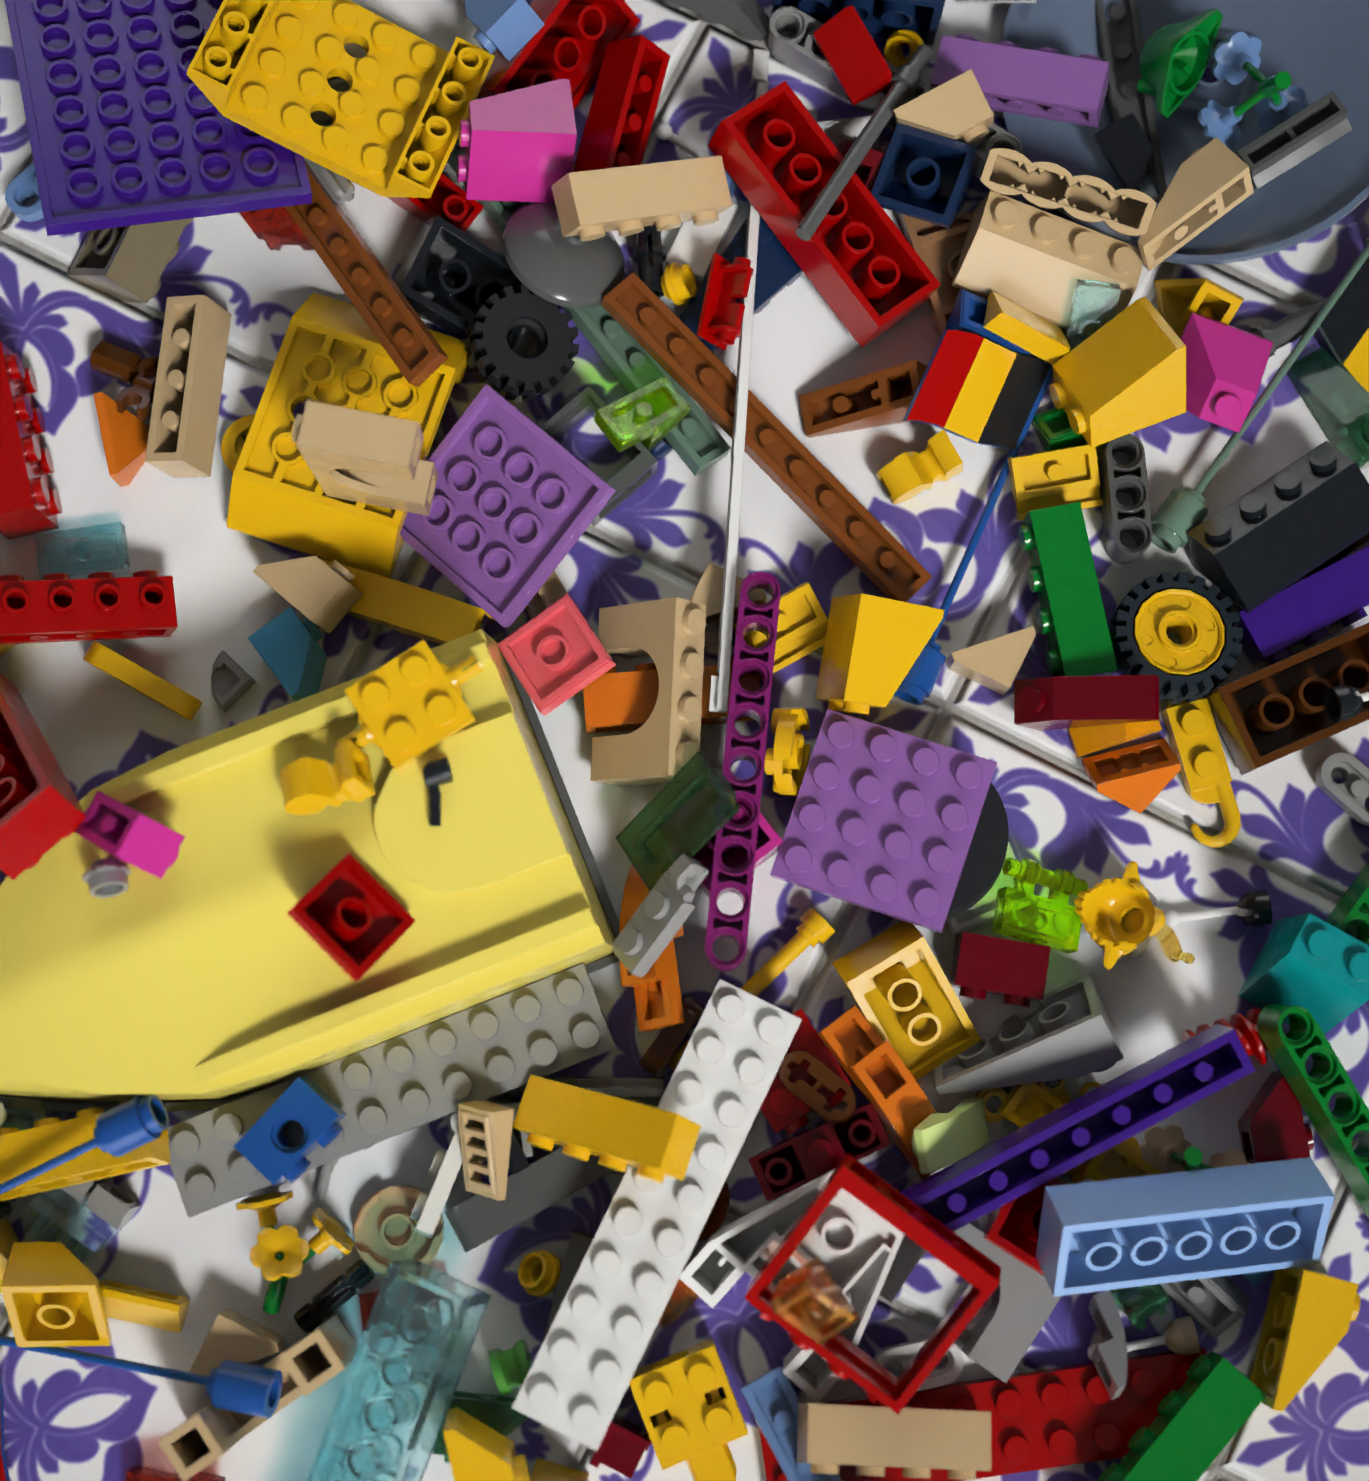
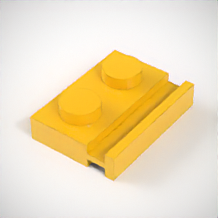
[1007,443,1103,520]
[733,582,828,679]

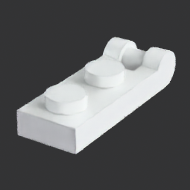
[410,1111,463,1238]

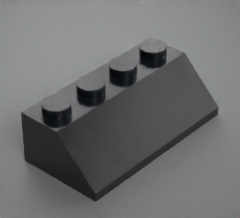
[1187,441,1369,613]

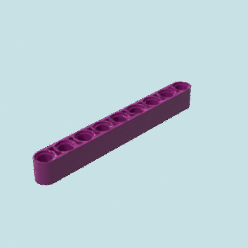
[705,571,781,972]

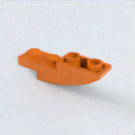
[619,848,685,1032]
[817,1005,937,1179]

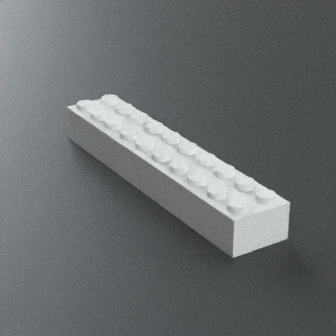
[512,979,802,1452]

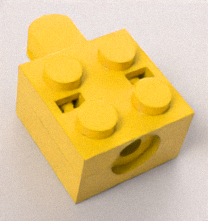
[629,1337,749,1481]

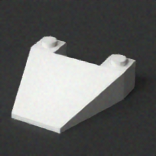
[679,1169,904,1404]

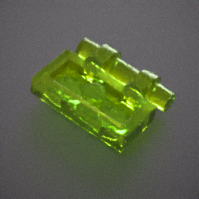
[992,858,1088,954]

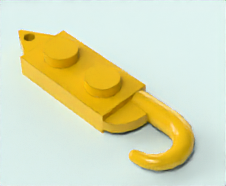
[1162,697,1241,848]

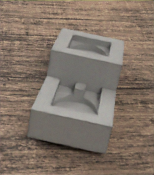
[1088,1290,1128,1400]

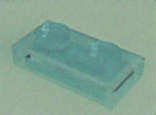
[35,522,130,578]

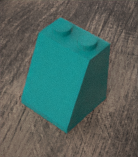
[1237,913,1369,1035]

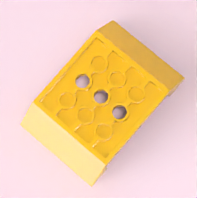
[187,0,495,198]
[226,292,472,578]

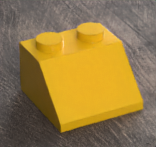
[0,1241,112,1347]
[443,1407,531,1481]

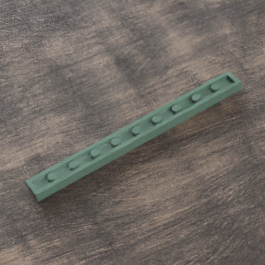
[447,137,731,476]

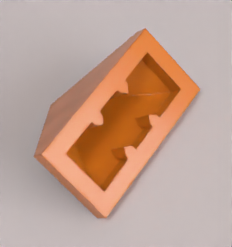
[93,392,149,487]
[1082,738,1181,814]

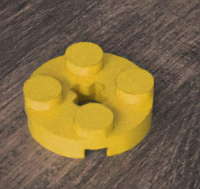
[764,707,810,796]

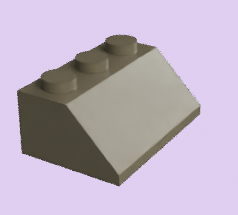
[67,218,194,303]

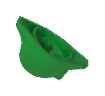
[1137,9,1223,118]

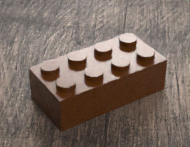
[1204,623,1369,775]

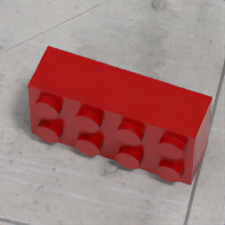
[0,340,62,540]

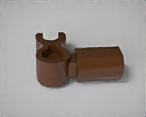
[90,340,159,421]

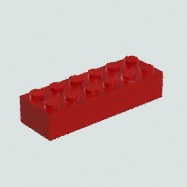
[707,81,941,348]
[0,672,87,880]

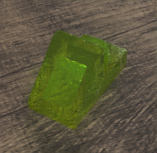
[594,376,691,453]

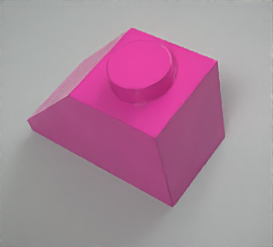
[75,791,185,879]

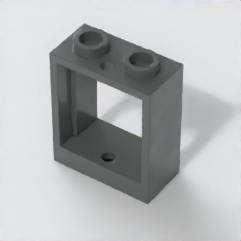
[536,386,658,527]

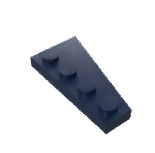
[678,216,803,353]

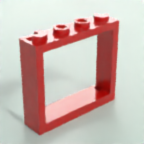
[744,1153,1001,1415]

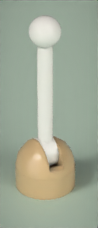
[1087,1316,1200,1361]

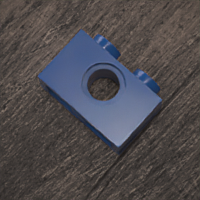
[233,1076,347,1185]

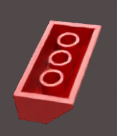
[477,0,640,110]

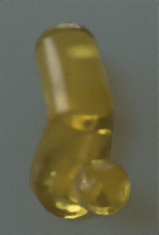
[1154,923,1195,964]

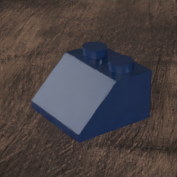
[871,123,978,228]

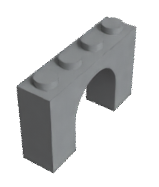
[879,1181,1062,1383]

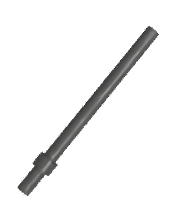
[795,44,933,241]

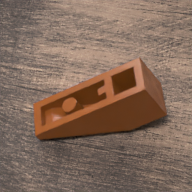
[799,359,927,438]

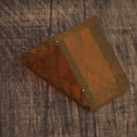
[770,1256,859,1345]

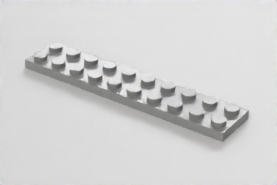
[168,963,616,1218]

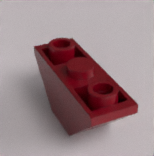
[1237,1070,1314,1164]
[748,1102,891,1202]

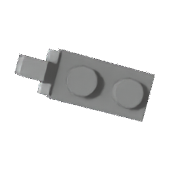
[611,854,709,978]

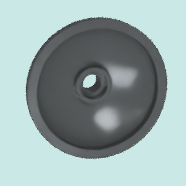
[502,202,625,309]

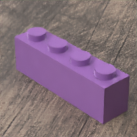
[930,34,1110,128]

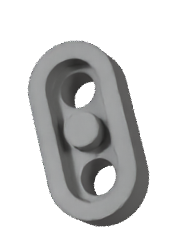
[1315,752,1369,826]

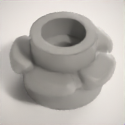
[82,858,131,898]

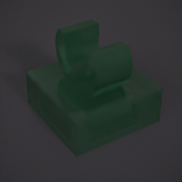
[1111,1284,1171,1330]

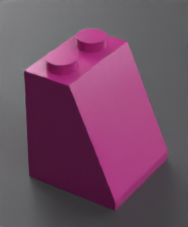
[457,79,577,203]

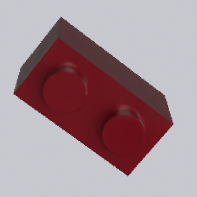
[949,932,1051,1008]

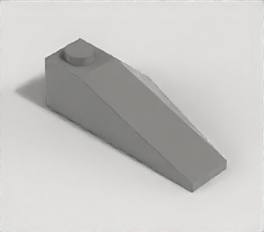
[933,974,1124,1095]

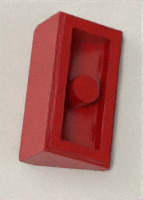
[812,5,892,106]

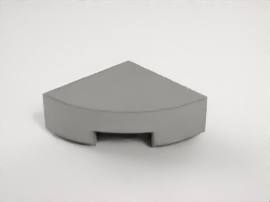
[211,650,256,713]

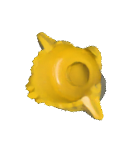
[1074,861,1165,970]

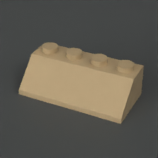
[951,190,1143,338]

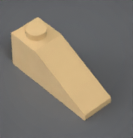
[1138,137,1254,271]

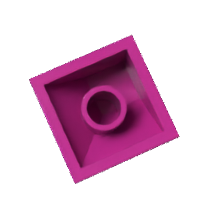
[1180,311,1273,433]

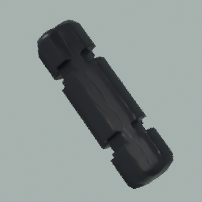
[293,1259,375,1333]

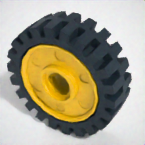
[1109,572,1243,704]

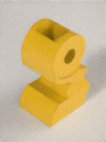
[876,430,963,505]
[280,739,375,815]

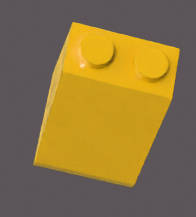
[1049,296,1186,448]
[815,593,944,715]

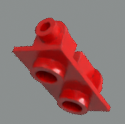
[697,253,754,350]

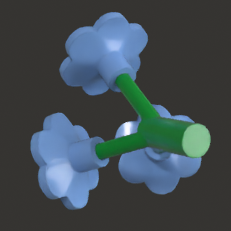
[1197,30,1308,150]

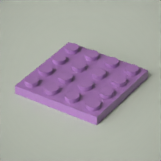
[400,384,616,628]
[770,709,997,933]

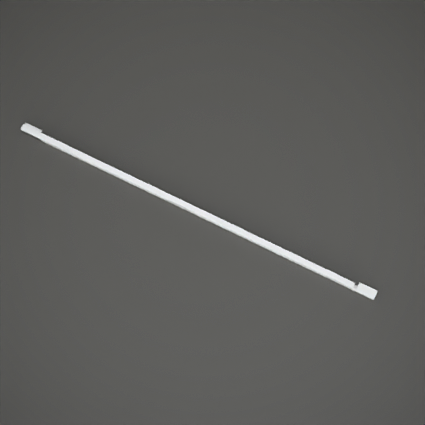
[709,49,769,713]

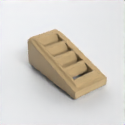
[458,1100,514,1201]

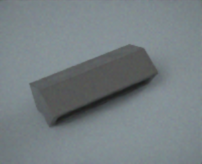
[1237,91,1353,189]

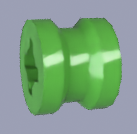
[489,1339,533,1396]

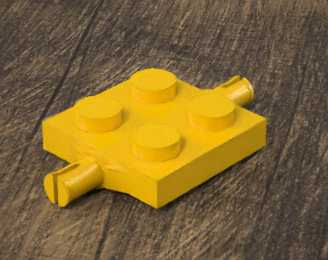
[337,640,484,771]

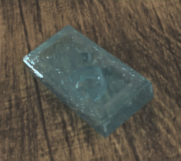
[1060,279,1121,359]

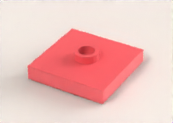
[497,593,616,716]

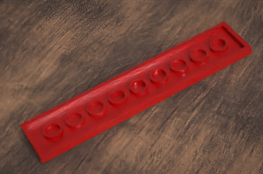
[759,1346,1207,1481]

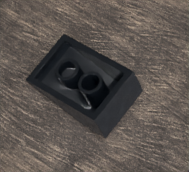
[393,215,533,350]

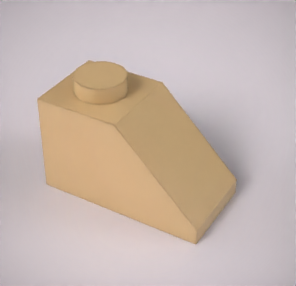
[893,69,994,144]
[253,555,363,634]

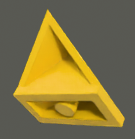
[1154,278,1244,338]

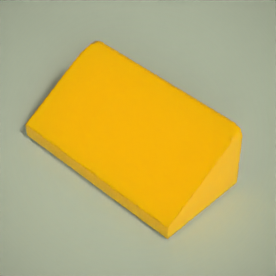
[983,291,1070,365]
[98,1279,190,1332]

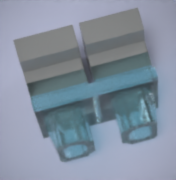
[24,1178,141,1264]

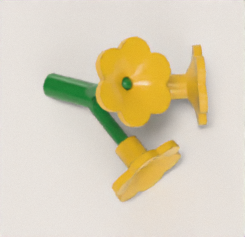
[235,1191,354,1314]

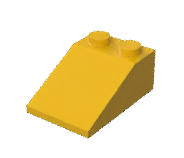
[832,920,981,1080]
[1250,1267,1360,1412]

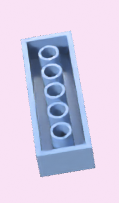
[1036,1157,1335,1297]

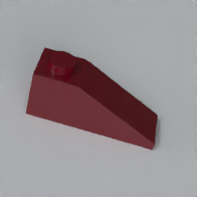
[1014,675,1160,731]

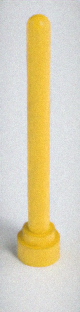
[669,907,835,1070]

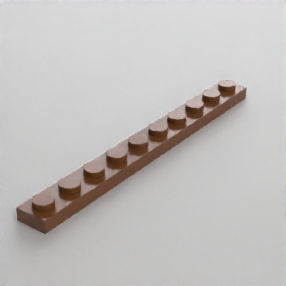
[601,272,932,602]

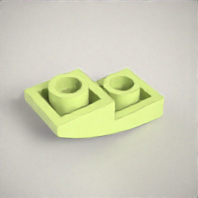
[912,1097,989,1173]

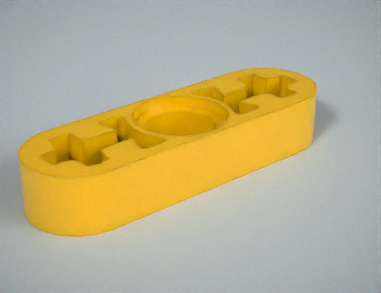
[82,640,203,721]

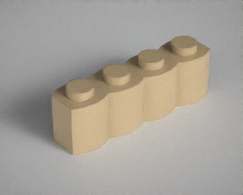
[980,148,1157,236]

